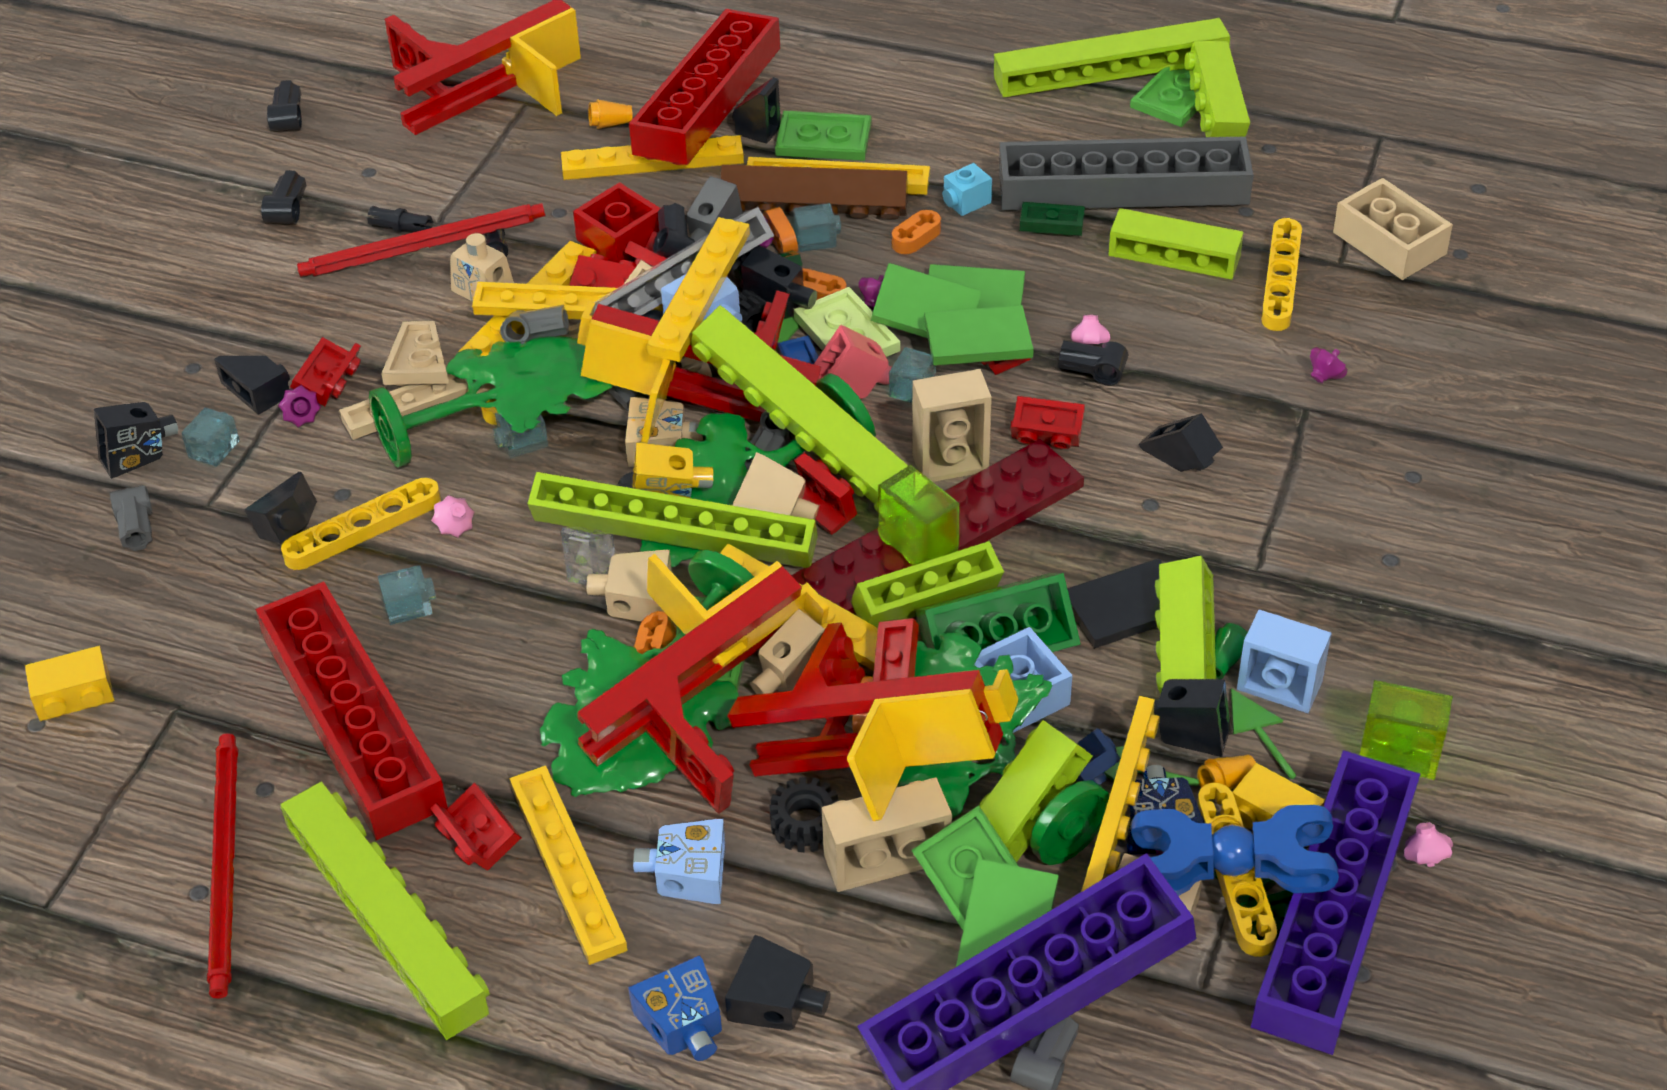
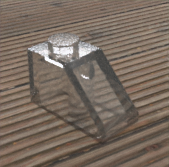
[560,527,615,585]

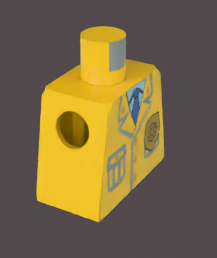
[632,443,713,498]

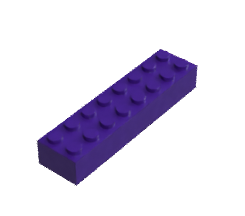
[1251,750,1420,1055]
[857,853,1197,1090]

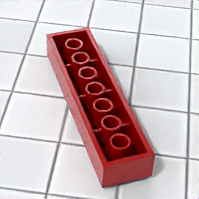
[629,9,780,165]
[255,581,448,841]

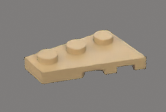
[381,321,449,387]

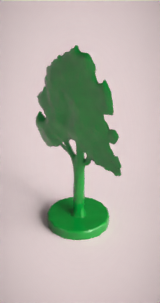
[369,336,613,467]
[640,373,876,567]
[540,550,754,797]
[897,632,1109,865]

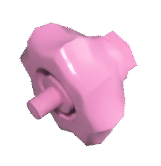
[1070,315,1110,346]
[431,495,474,538]
[1404,822,1453,867]

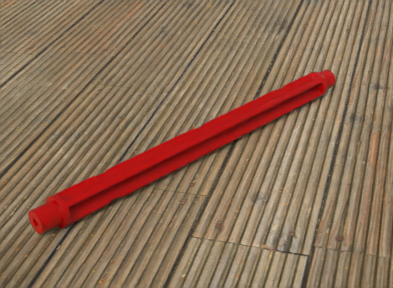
[297,203,546,277]
[207,733,239,999]

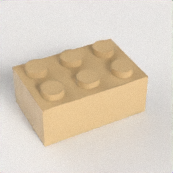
[1333,178,1453,280]
[912,369,992,483]
[822,777,952,892]

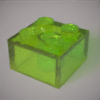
[878,465,959,565]
[1359,680,1453,780]

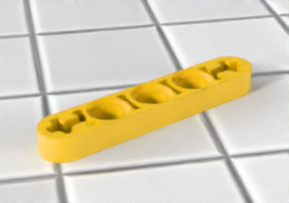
[1261,218,1302,331]
[281,478,441,570]
[1196,783,1277,957]

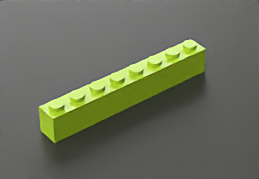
[994,18,1230,97]
[691,305,929,520]
[528,472,818,568]
[280,781,490,1040]

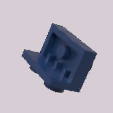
[1073,728,1121,785]

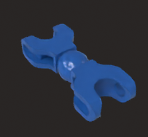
[1131,805,1339,896]

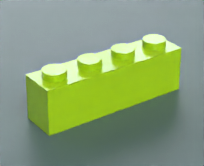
[1185,40,1250,137]
[1108,208,1244,280]
[851,541,1004,628]
[1155,556,1216,694]
[979,720,1093,862]

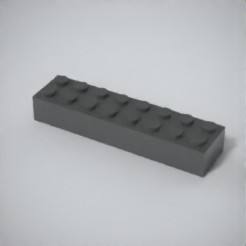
[999,136,1254,211]

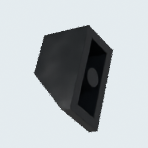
[732,77,781,144]
[214,356,290,415]
[1138,413,1223,472]
[244,472,317,544]

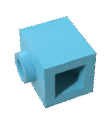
[942,163,992,216]

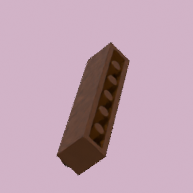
[721,164,908,220]

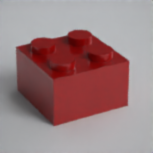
[573,182,661,263]

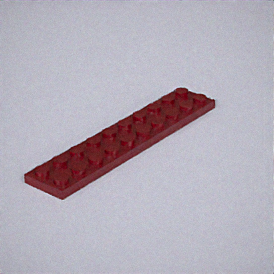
[791,439,1084,615]

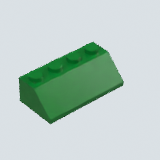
[914,573,1081,652]

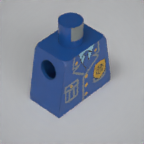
[628,955,722,1061]

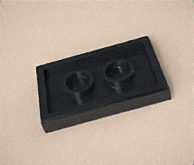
[1067,558,1163,649]

